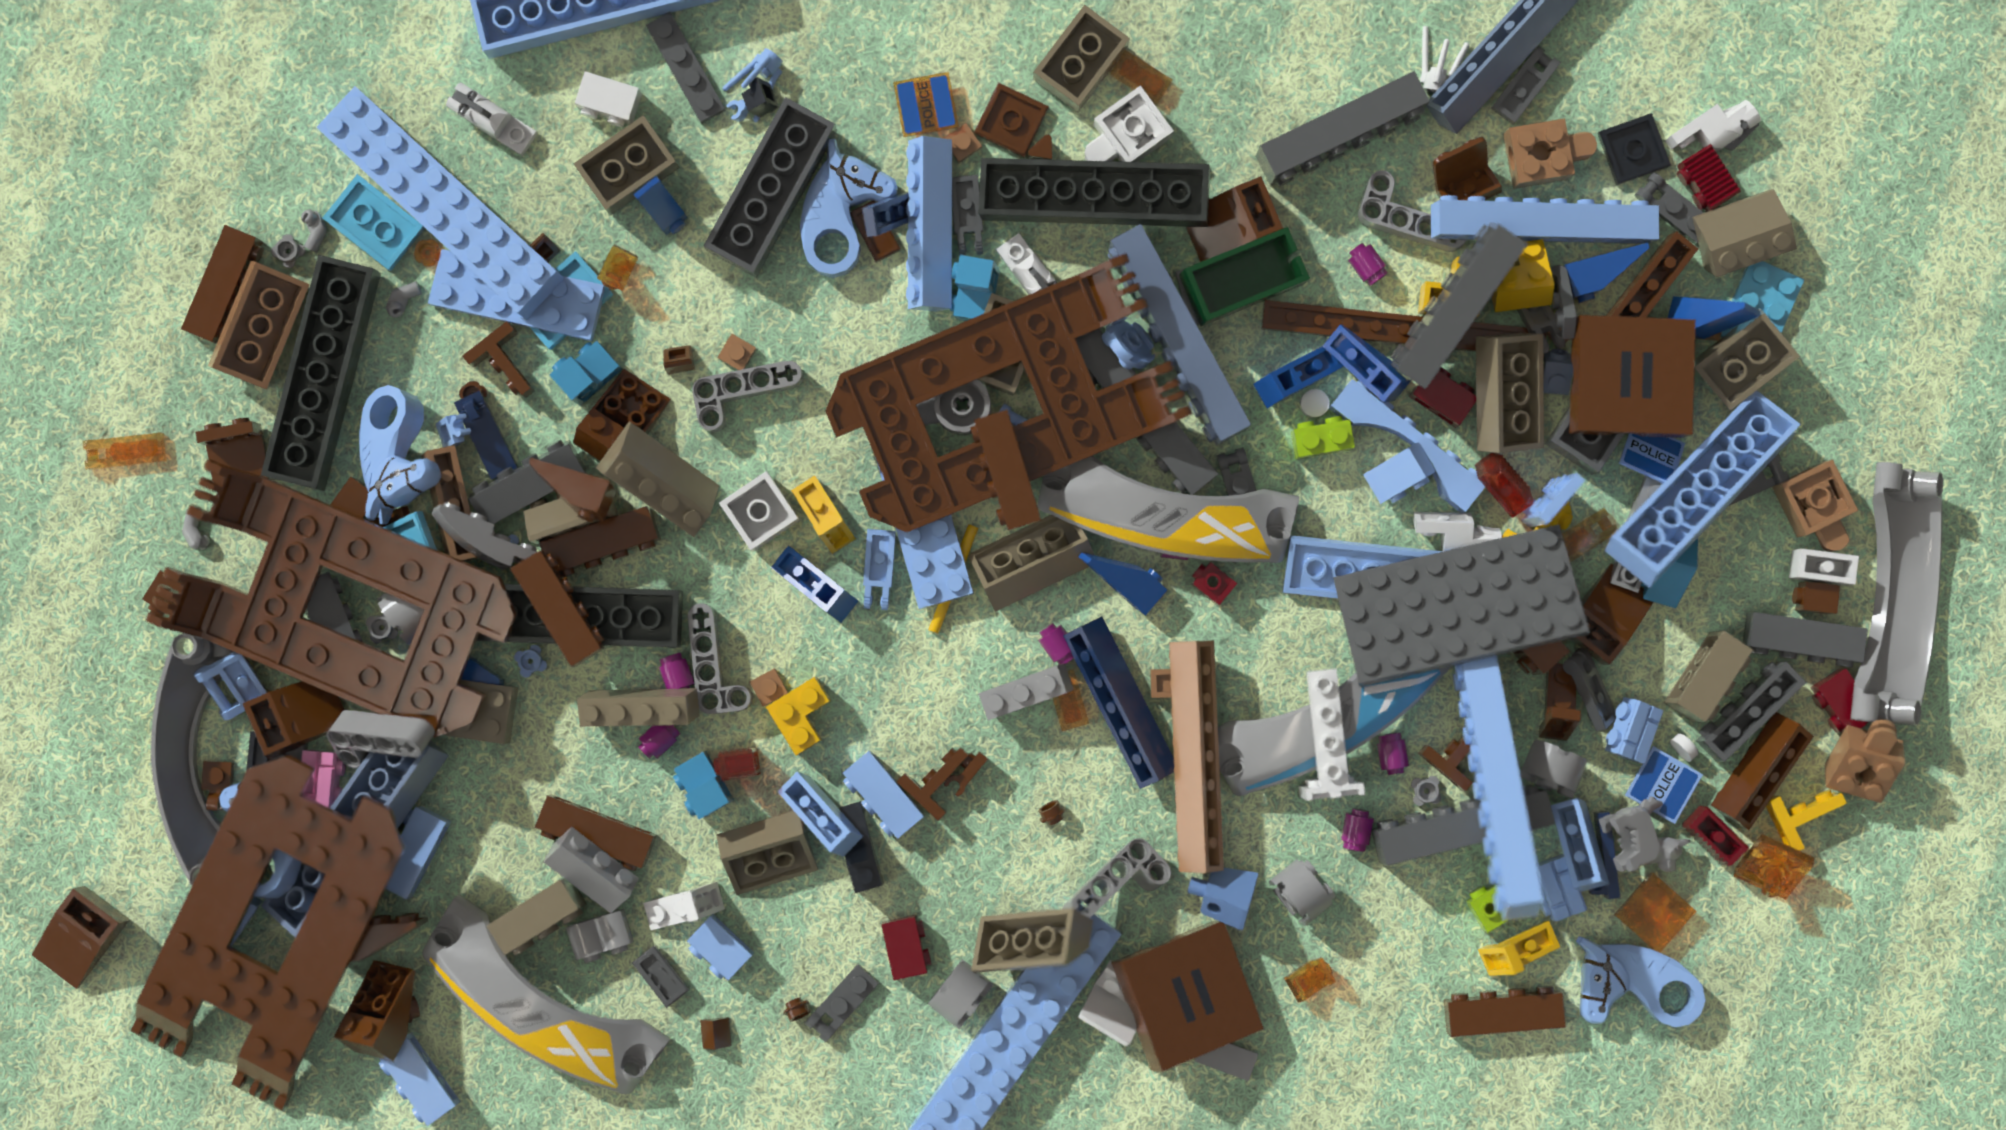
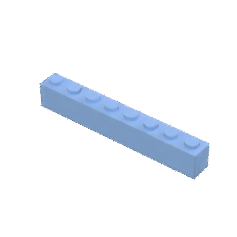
[1431,195,1659,244]

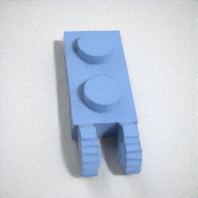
[863,529,896,610]

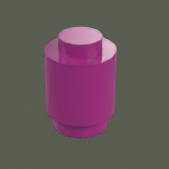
[1348,243,1388,286]
[1038,623,1074,665]
[659,652,695,689]
[638,725,681,759]
[1377,732,1409,775]
[1341,808,1374,852]

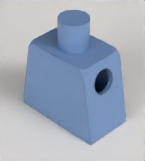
[1187,868,1258,930]

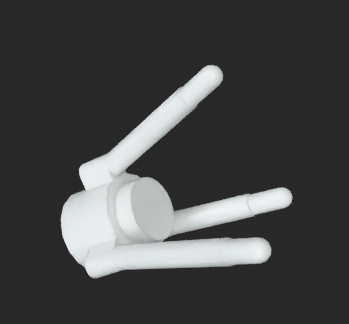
[1420,26,1469,93]

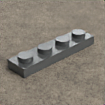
[646,12,726,124]

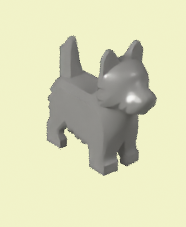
[1599,797,1691,872]

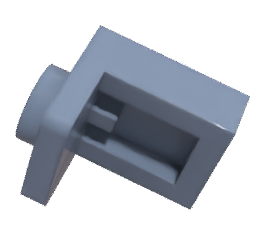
[1543,349,1573,395]

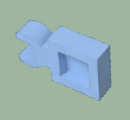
[436,413,471,447]

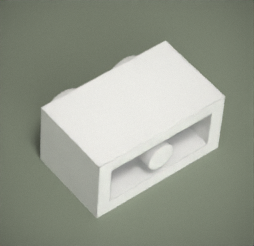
[575,71,642,127]
[1789,549,1859,586]

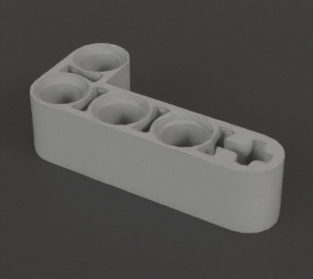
[1357,170,1466,252]
[692,361,803,433]
[688,603,753,714]
[327,710,435,768]
[1062,838,1171,918]

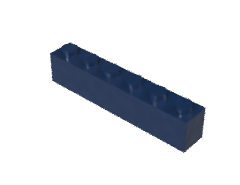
[1063,616,1174,789]

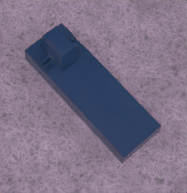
[863,192,908,237]
[454,390,518,480]
[1588,811,1621,899]

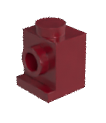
[1191,562,1237,606]

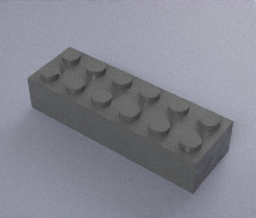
[1256,71,1430,187]
[703,97,837,278]
[1391,222,1527,389]
[1372,785,1555,866]

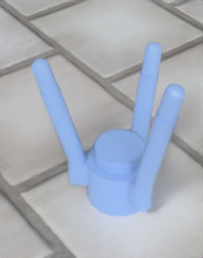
[723,48,783,122]

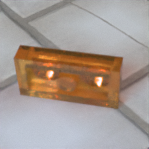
[1110,50,1173,105]
[1053,669,1089,731]

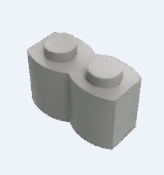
[566,909,634,963]

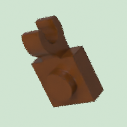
[944,751,988,797]
[201,761,234,811]

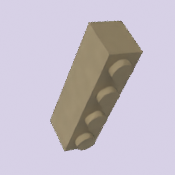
[577,688,700,727]

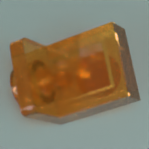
[597,245,638,291]
[1284,957,1336,1003]

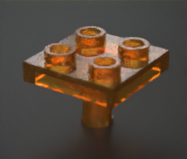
[1734,834,1815,900]

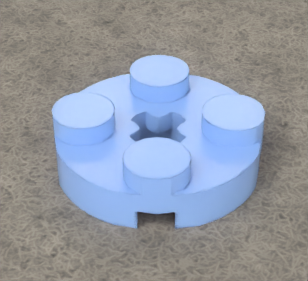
[1102,317,1155,370]

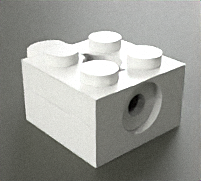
[1085,85,1174,162]

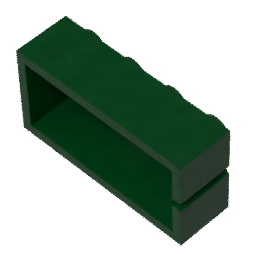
[1179,227,1310,327]

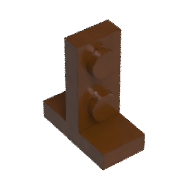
[462,321,535,398]
[1539,663,1581,741]
[1418,726,1473,792]
[897,747,969,821]

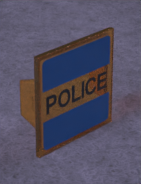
[893,72,959,138]

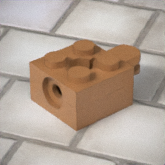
[1503,118,1597,189]
[1772,459,1858,552]
[1825,720,1905,803]

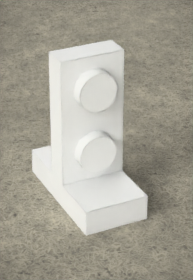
[643,882,725,930]

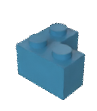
[950,255,1000,321]
[549,341,623,406]
[1640,538,1698,609]
[673,751,734,820]

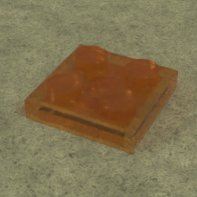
[1614,872,1696,953]

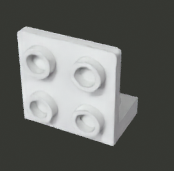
[1079,960,1137,1047]

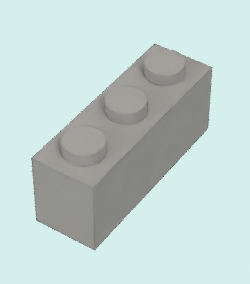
[978,663,1074,720]
[543,827,639,913]

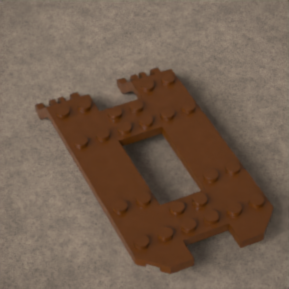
[825,253,1193,532]
[145,459,517,738]
[131,755,406,1111]

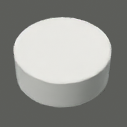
[1300,389,1329,418]
[1670,734,1698,762]

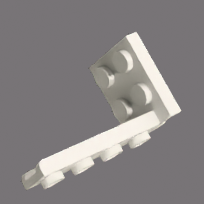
[1298,669,1365,801]

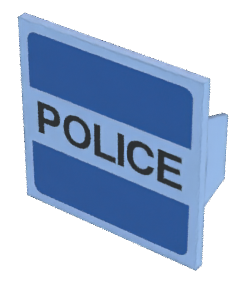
[1619,433,1685,483]
[1625,746,1703,824]

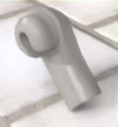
[182,509,209,550]

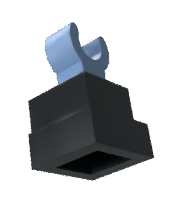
[727,77,779,122]

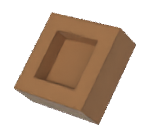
[943,123,982,163]
[717,333,757,370]
[750,668,788,707]
[1150,669,1172,698]

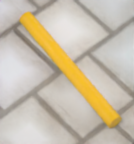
[928,524,979,634]

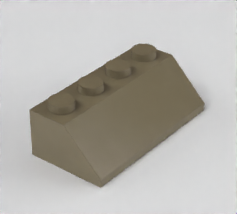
[596,421,719,537]
[968,515,1094,612]
[971,908,1093,973]

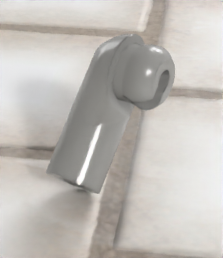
[301,209,327,253]
[386,281,422,318]

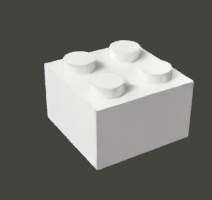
[719,471,801,552]

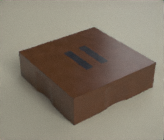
[1569,315,1695,438]
[1111,921,1264,1072]

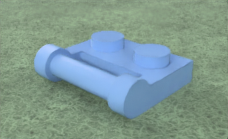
[194,652,268,721]

